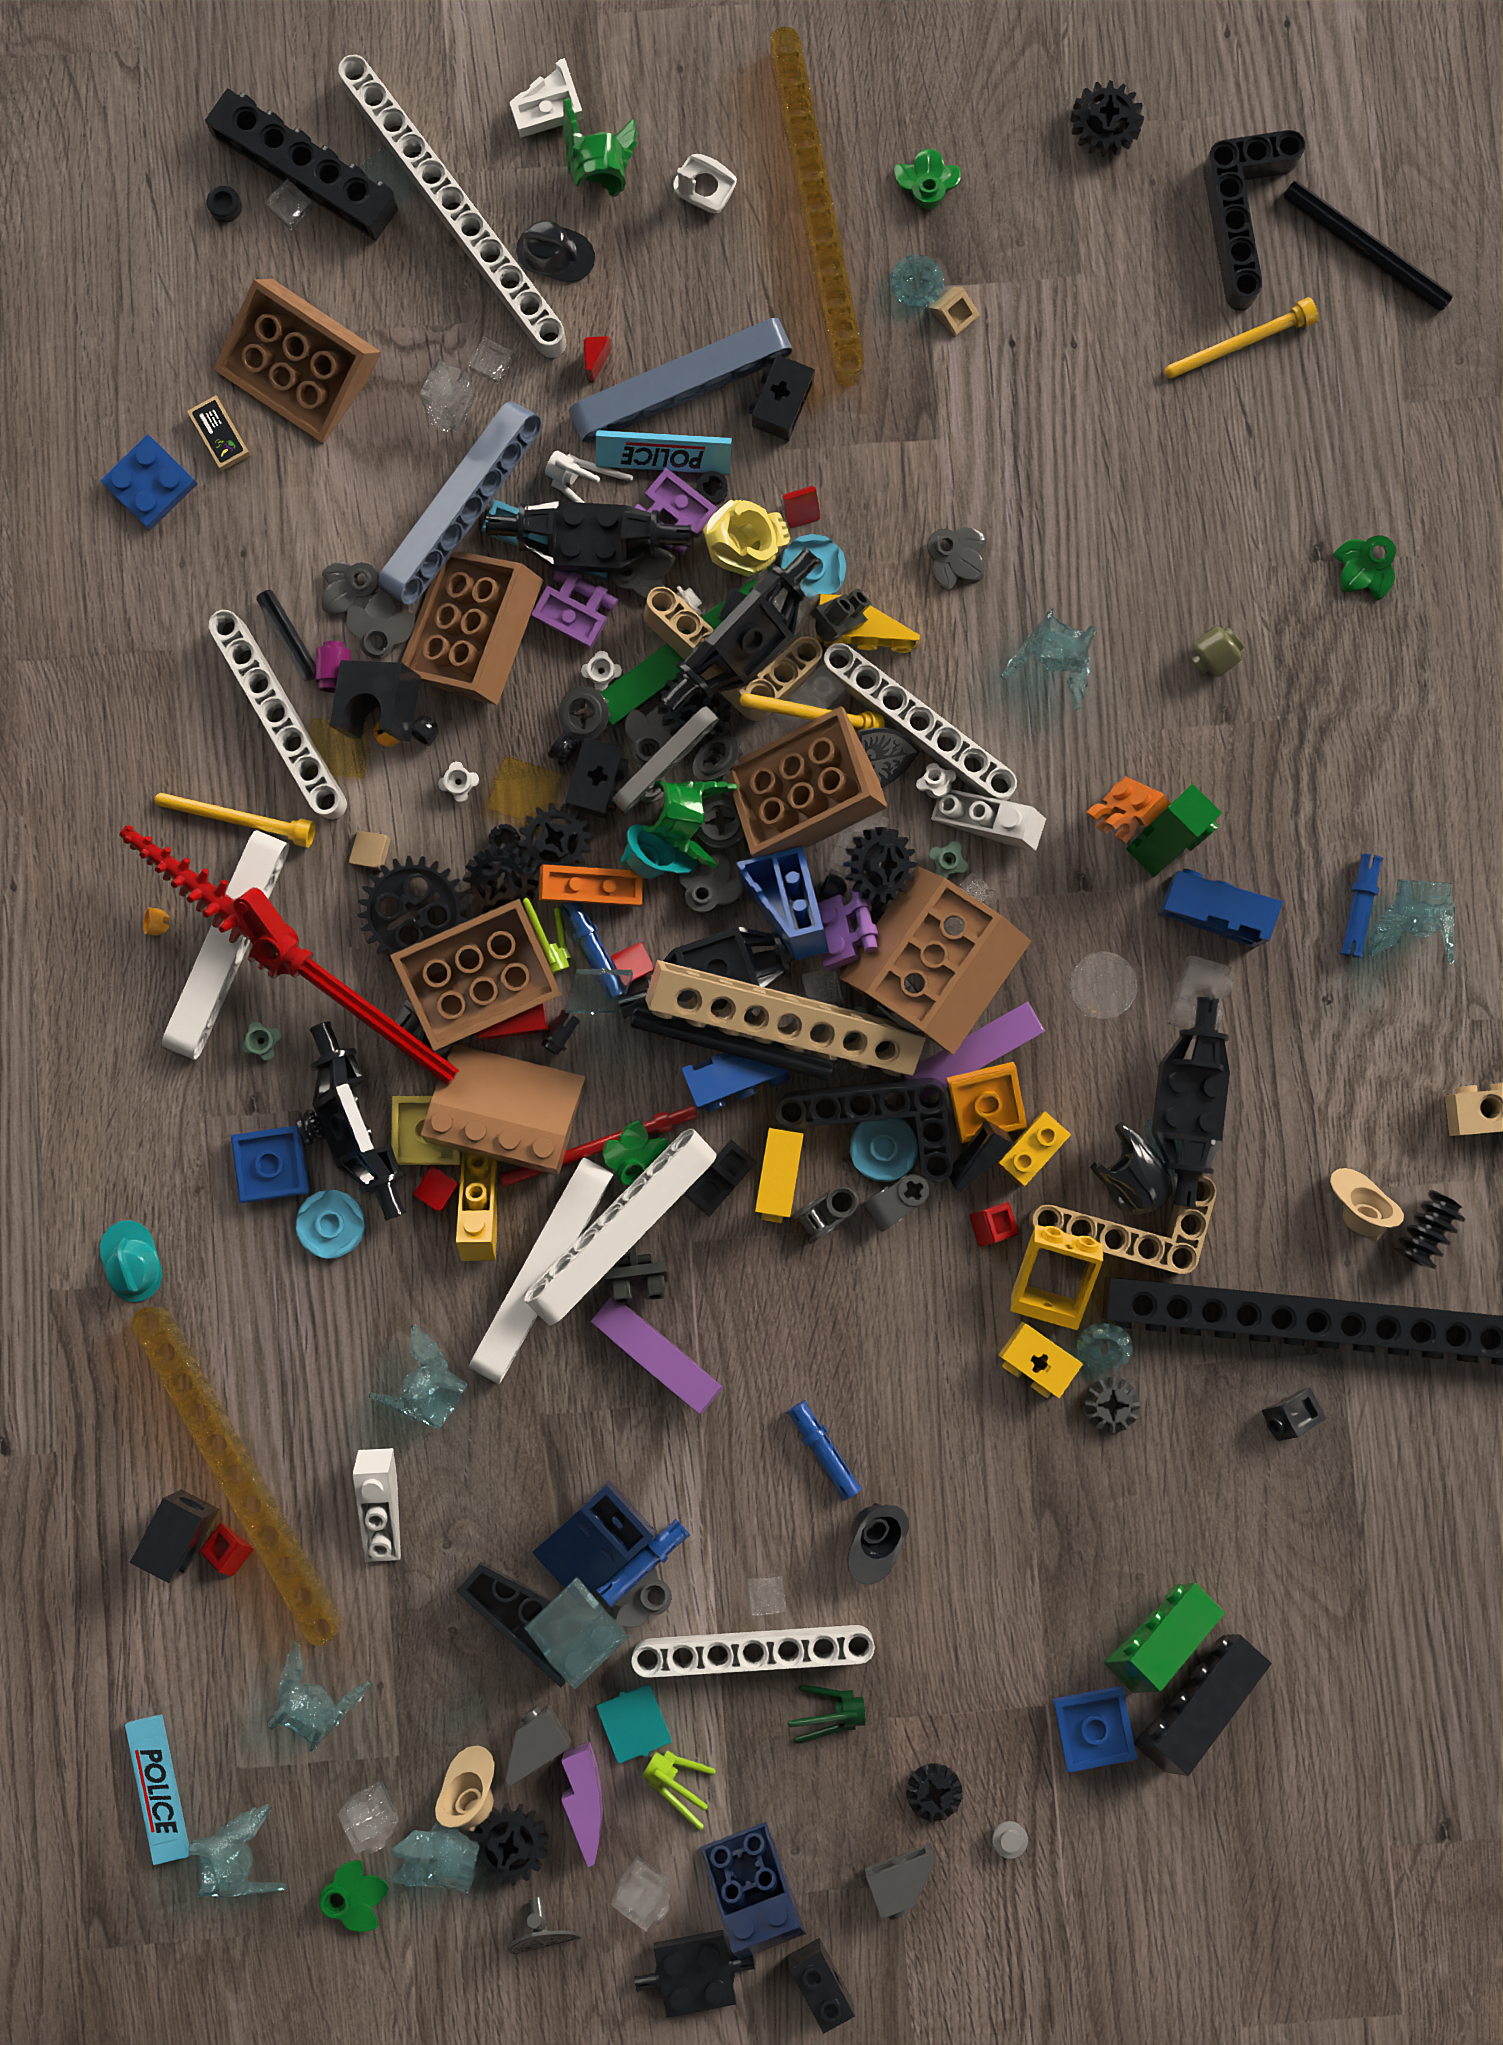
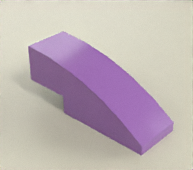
[561,1741,603,1867]

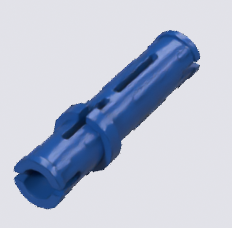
[1340,853,1383,958]
[559,902,626,998]
[787,1400,862,1501]
[597,1518,690,1607]

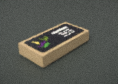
[187,395,251,471]

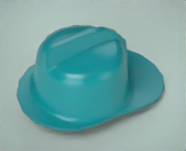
[621,824,698,879]
[100,1220,163,1302]

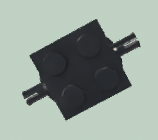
[634,1930,755,2018]

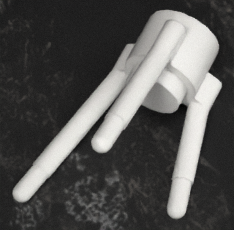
[545,451,633,503]

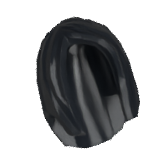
[1090,1122,1173,1215]

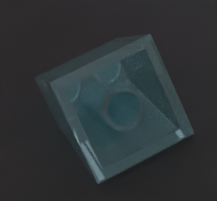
[525,1577,629,1690]

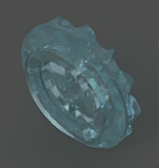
[891,254,944,309]
[1076,1323,1133,1373]

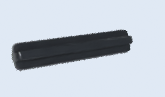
[256,589,316,682]

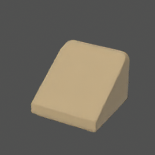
[929,287,980,337]
[349,830,391,872]

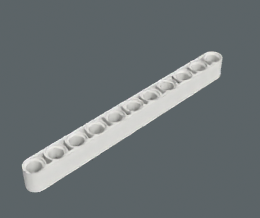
[339,55,566,358]

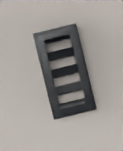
[949,1120,1015,1192]

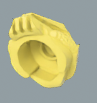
[703,500,791,577]

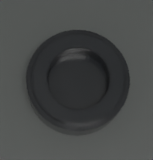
[206,186,242,223]

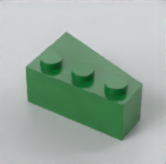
[1126,783,1222,877]
[1104,1582,1225,1693]

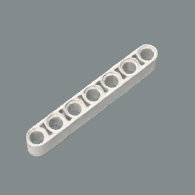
[209,610,347,820]
[823,643,1017,801]
[162,830,289,1060]
[524,1128,716,1325]
[468,1157,614,1384]
[631,1625,875,1678]

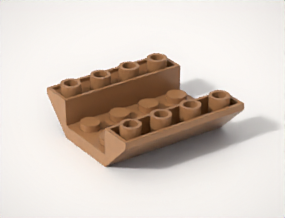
[839,866,1031,1056]

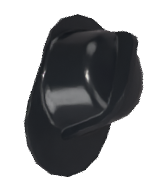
[516,221,595,282]
[847,1503,909,1585]

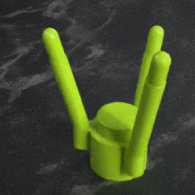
[523,898,571,974]
[642,1750,716,1830]

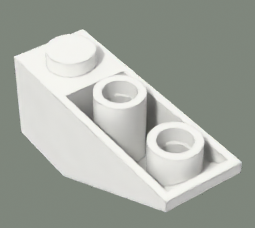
[931,789,1046,851]
[353,1448,401,1562]

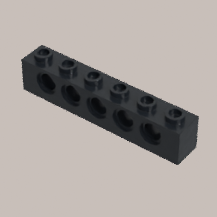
[205,88,398,241]

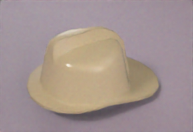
[1330,1168,1404,1242]
[435,1745,494,1831]

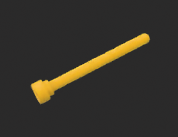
[1165,297,1319,378]
[739,693,885,733]
[154,793,316,848]

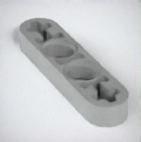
[612,706,719,813]

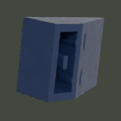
[532,1480,656,1604]
[700,1822,806,1960]

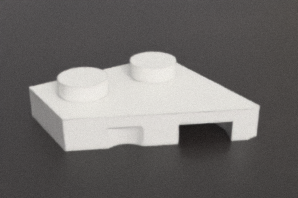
[510,58,584,138]

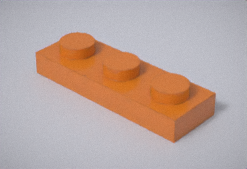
[539,865,643,907]

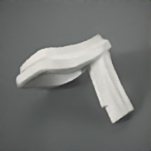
[674,154,737,214]

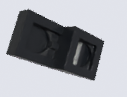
[684,1139,757,1217]

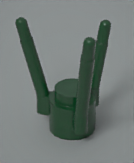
[787,1684,866,1743]

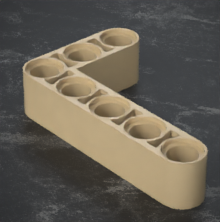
[643,587,822,721]
[1029,1176,1216,1274]

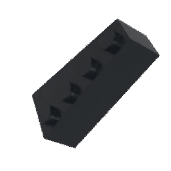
[456,1562,609,1688]
[1134,1634,1272,1776]

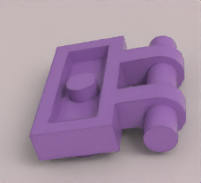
[634,468,718,556]
[531,570,619,649]
[817,890,879,971]

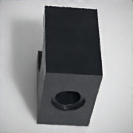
[330,660,421,742]
[130,1489,219,1583]

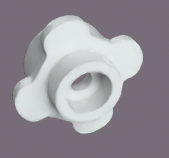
[676,585,702,616]
[581,651,622,691]
[438,762,479,802]
[916,763,956,798]

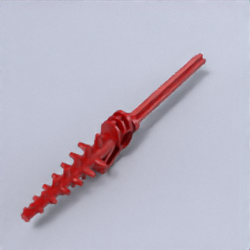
[119,825,460,1086]

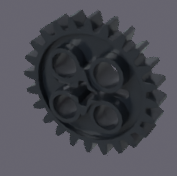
[357,856,470,962]

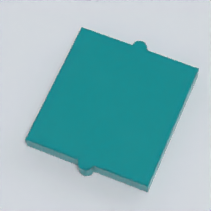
[596,1683,672,1764]

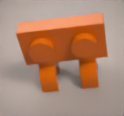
[1086,776,1171,844]

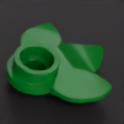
[894,148,961,209]
[1333,535,1396,600]
[603,1121,668,1186]
[319,1860,389,1932]

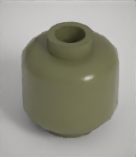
[1191,626,1244,677]

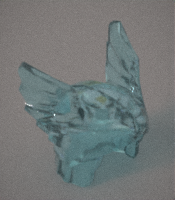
[1000,608,1097,710]
[1368,879,1456,963]
[368,1324,468,1430]
[267,1641,373,1752]
[188,1804,287,1899]
[391,1821,479,1895]

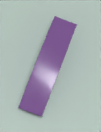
[904,1002,1045,1101]
[591,1297,724,1415]

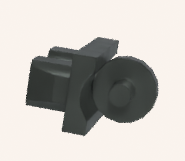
[810,588,871,642]
[604,1245,668,1305]

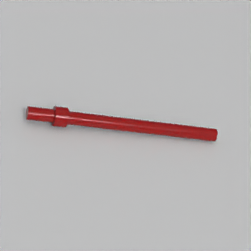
[499,1105,698,1187]

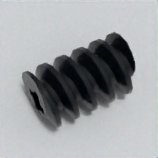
[1394,1190,1466,1269]

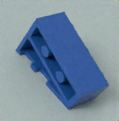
[736,846,829,960]
[1158,869,1283,948]
[681,1041,793,1113]

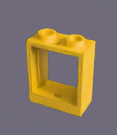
[755,1128,804,1223]
[1010,1224,1103,1330]

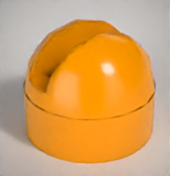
[373,721,399,747]
[143,907,170,935]

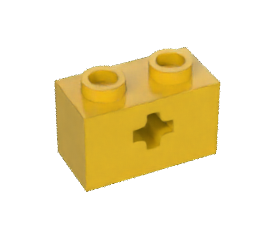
[994,1111,1071,1187]
[998,1321,1083,1399]

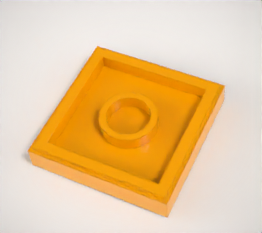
[946,1062,1027,1144]

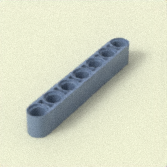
[568,318,793,443]
[378,401,542,605]

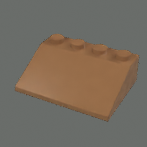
[213,279,381,443]
[401,550,543,705]
[727,706,888,858]
[390,899,562,1051]
[421,1043,586,1176]

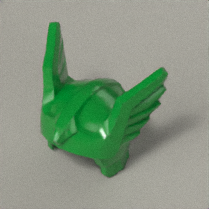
[563,98,638,197]
[642,780,738,869]

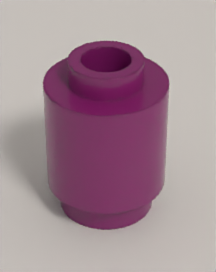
[316,641,351,693]

